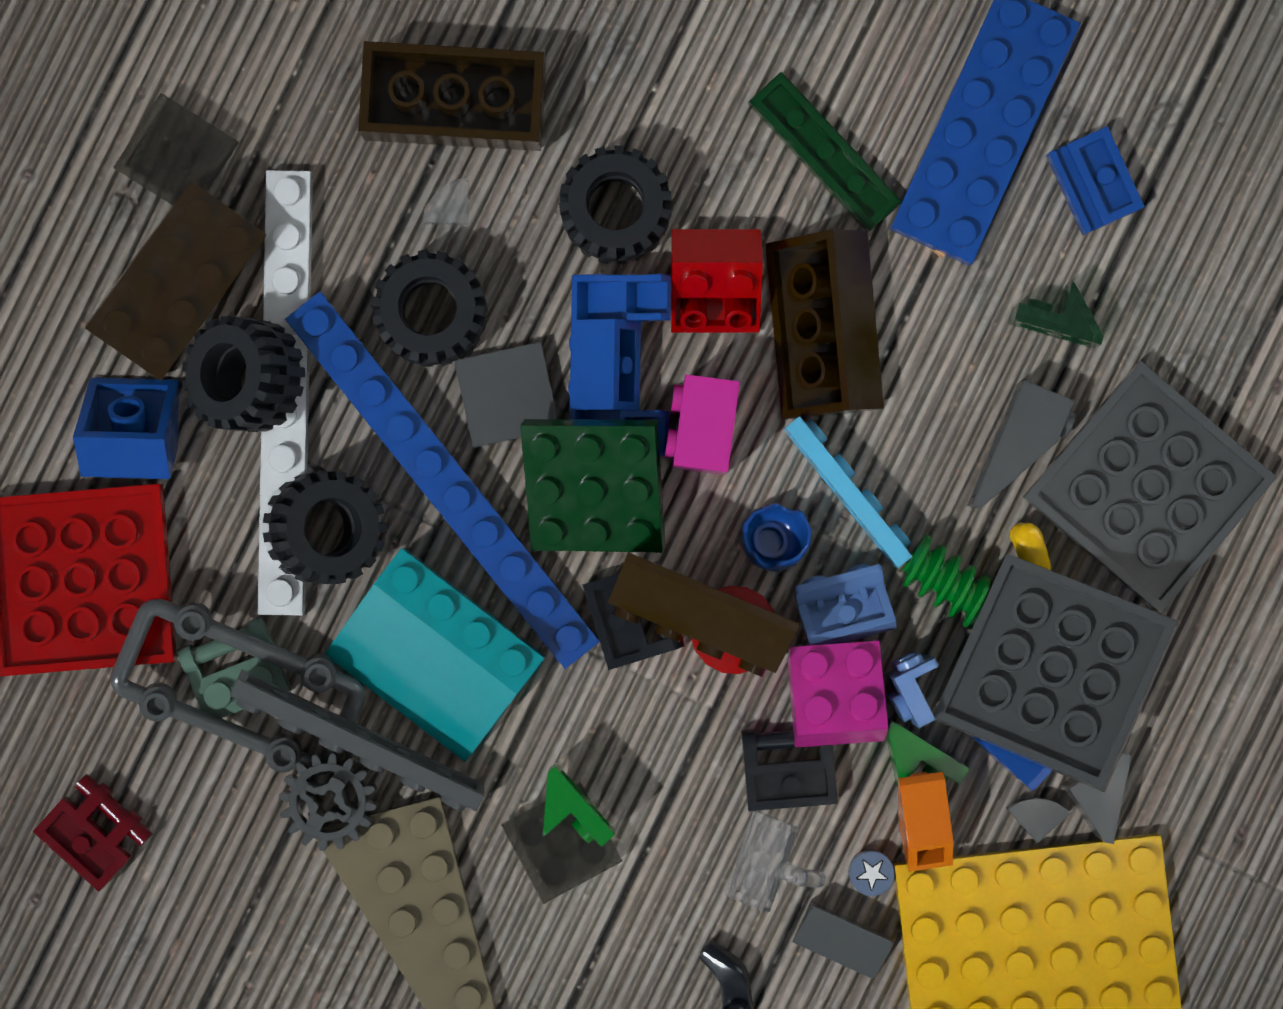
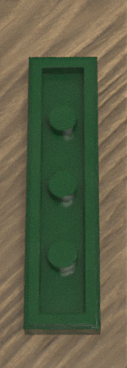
[748,71,902,233]

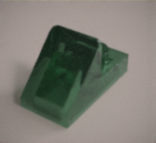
[1008,281,1104,349]

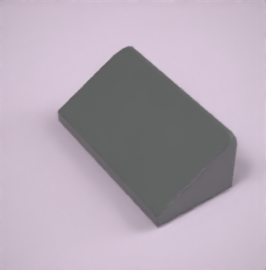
[792,901,894,979]

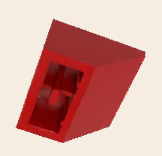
[671,229,763,333]

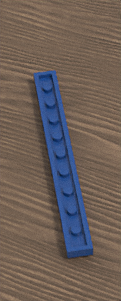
[285,291,600,669]

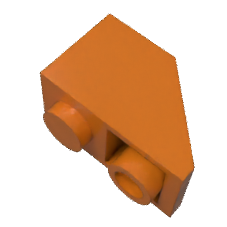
[898,772,954,872]

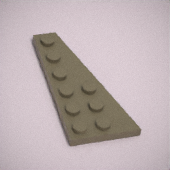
[316,795,496,1009]

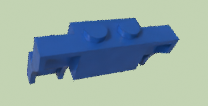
[568,274,671,456]

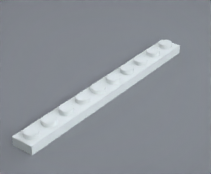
[258,170,313,615]

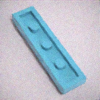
[783,416,913,568]

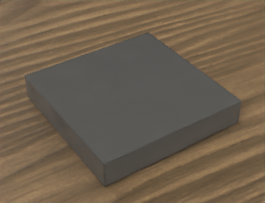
[454,342,558,448]

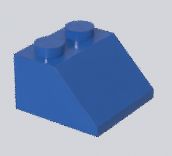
[73,377,180,479]

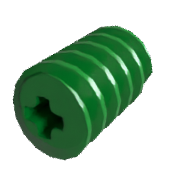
[899,534,991,628]

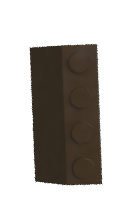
[765,229,884,419]
[608,552,800,677]

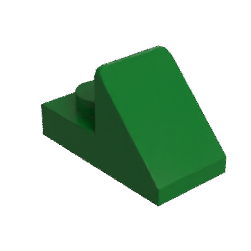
[886,718,969,787]
[543,762,615,847]

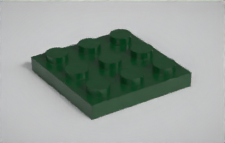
[520,419,666,553]

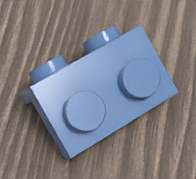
[794,564,897,646]
[885,651,939,728]

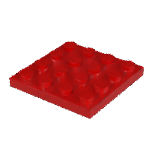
[0,484,177,677]

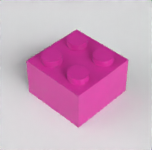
[665,374,740,475]
[787,641,888,747]

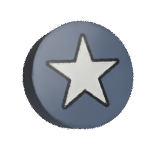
[848,849,894,896]

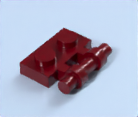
[33,774,153,892]

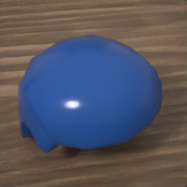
[740,503,812,572]

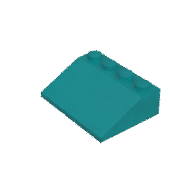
[325,548,547,762]

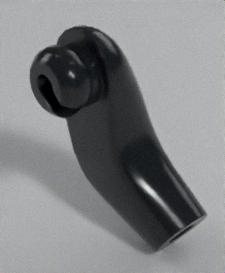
[698,939,753,1009]

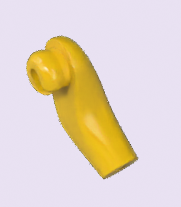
[1009,522,1051,570]

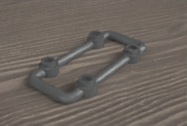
[110,598,366,775]

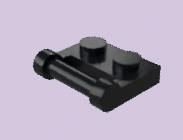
[582,561,685,670]
[741,729,838,811]

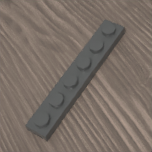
[230,669,484,812]

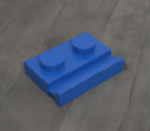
[1046,126,1145,236]

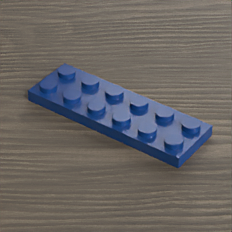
[889,0,1081,266]

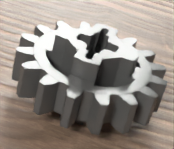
[279,752,378,851]

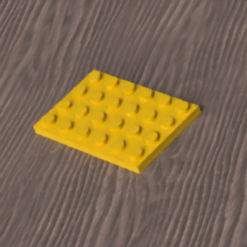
[893,833,1182,1009]

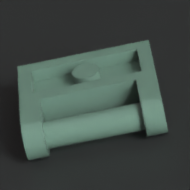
[177,617,292,718]

